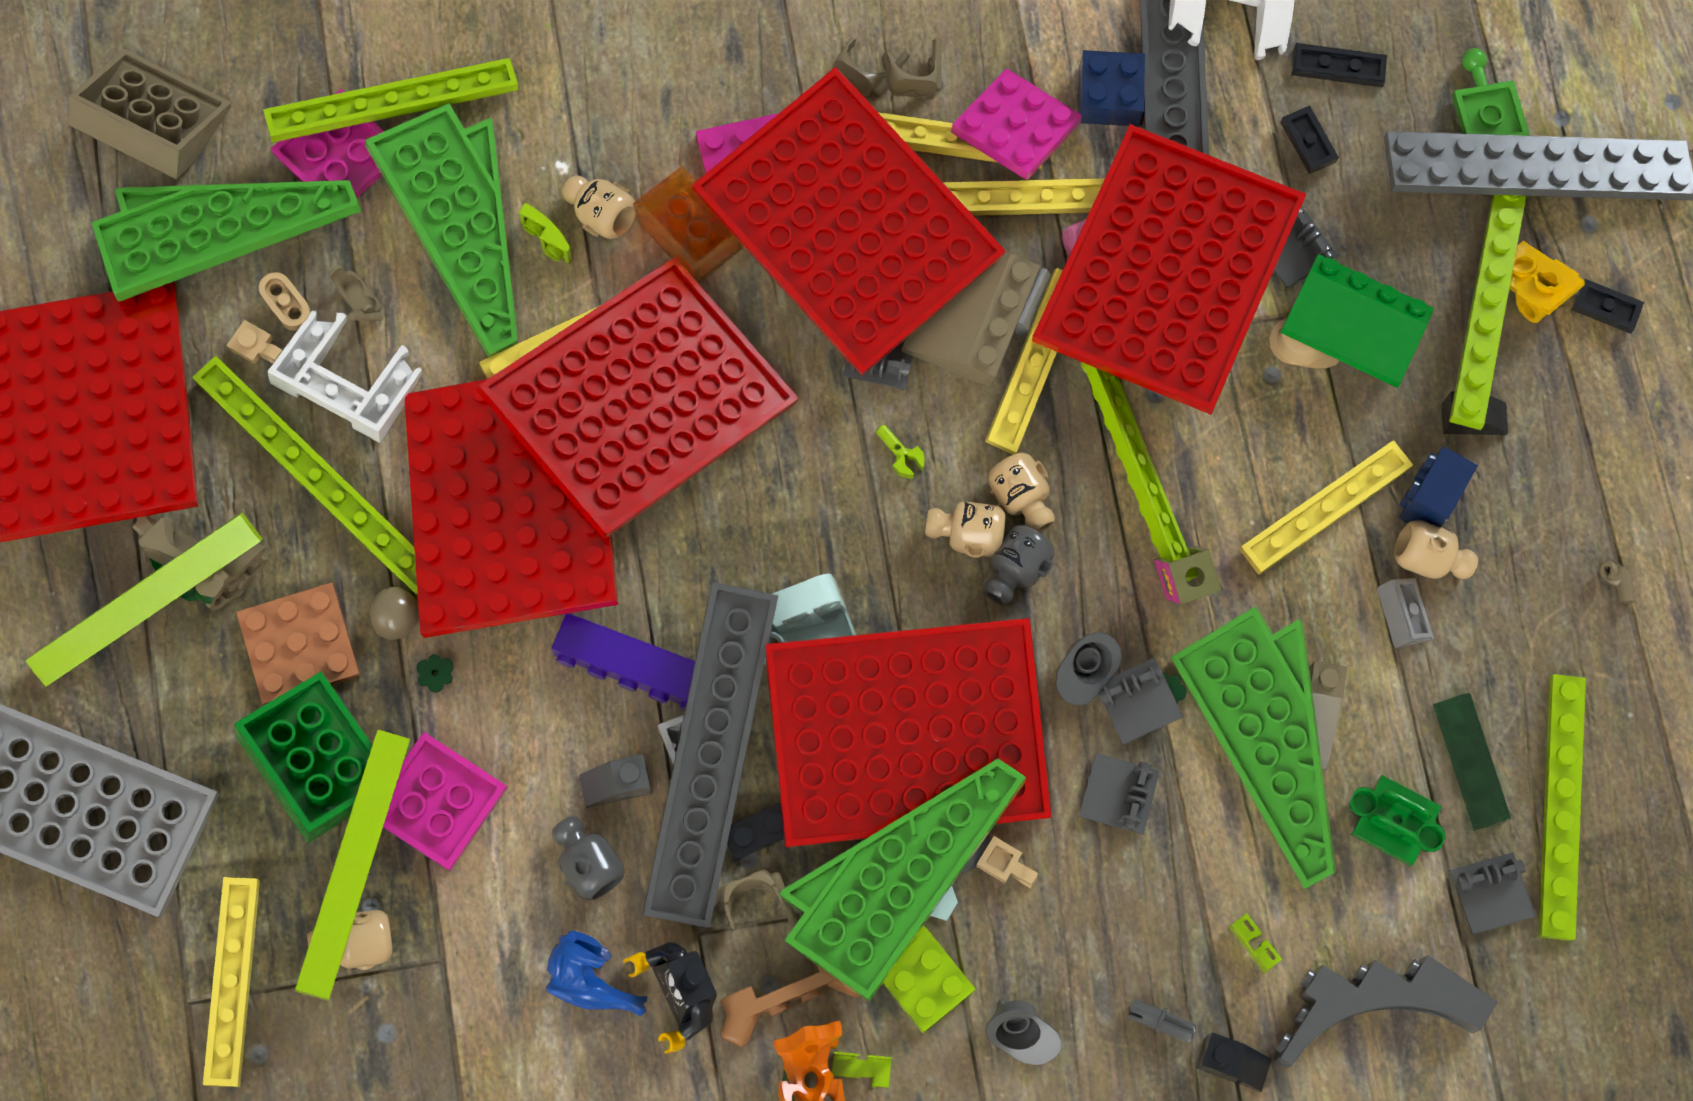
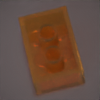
[633,166,744,283]

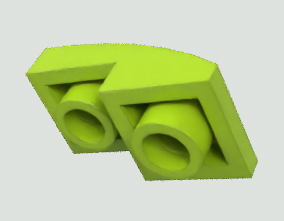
[519,203,572,264]

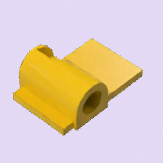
[1509,241,1585,323]

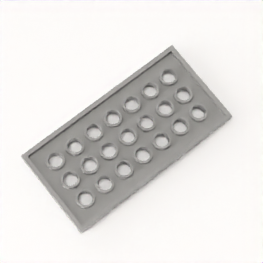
[0,704,220,919]

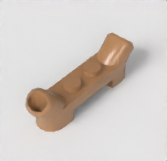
[720,963,860,1047]

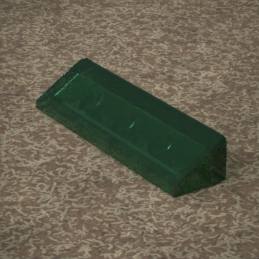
[1433,693,1511,831]

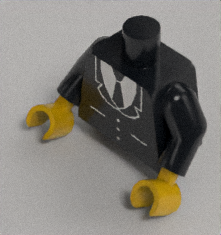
[623,942,717,1054]

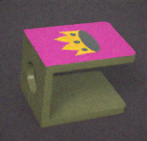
[1154,546,1221,604]

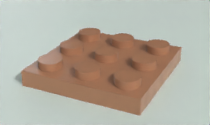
[236,582,361,706]

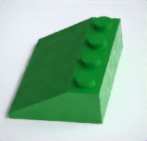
[1280,254,1434,388]
[234,671,372,843]

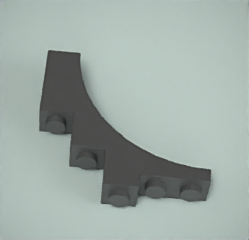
[1274,955,1498,1069]

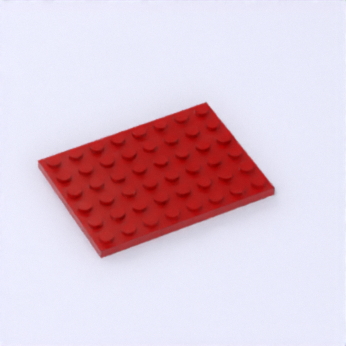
[692,67,1006,376]
[1032,124,1306,415]
[477,257,799,539]
[0,281,198,543]
[404,379,619,638]
[765,618,1052,847]

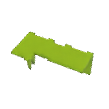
[1229,913,1282,973]
[832,1052,892,1088]

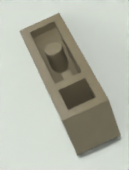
[1309,661,1347,770]

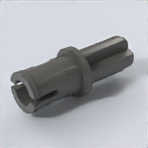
[1127,998,1196,1042]

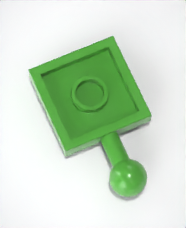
[1451,48,1530,136]

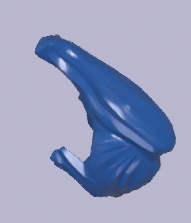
[546,930,647,1016]

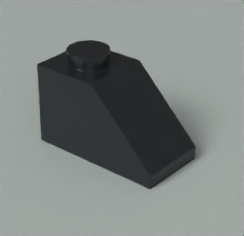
[1442,391,1508,435]
[1196,1032,1272,1092]

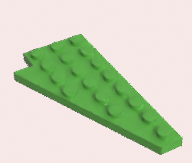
[365,103,518,357]
[91,180,361,302]
[1171,607,1336,889]
[779,759,1026,1002]

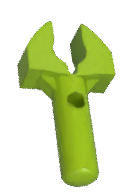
[876,424,924,479]

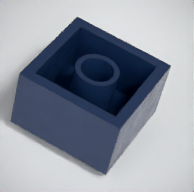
[1078,50,1145,127]
[1399,446,1478,527]

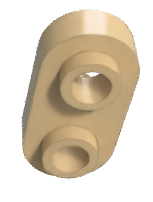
[259,272,311,331]

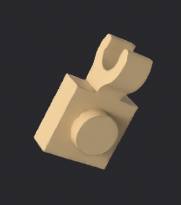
[226,320,283,365]
[976,836,1038,889]

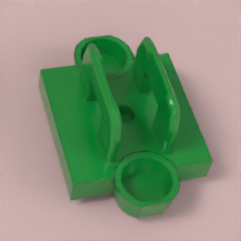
[1349,775,1446,867]

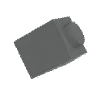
[579,754,652,808]

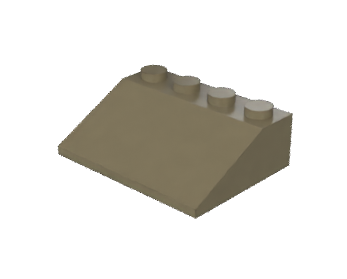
[68,49,231,179]
[901,252,1041,388]

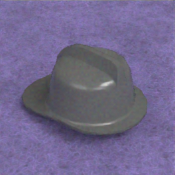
[1056,632,1122,705]
[985,1000,1062,1065]

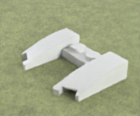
[1168,0,1295,60]
[268,311,422,443]

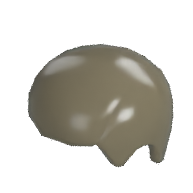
[369,586,419,641]

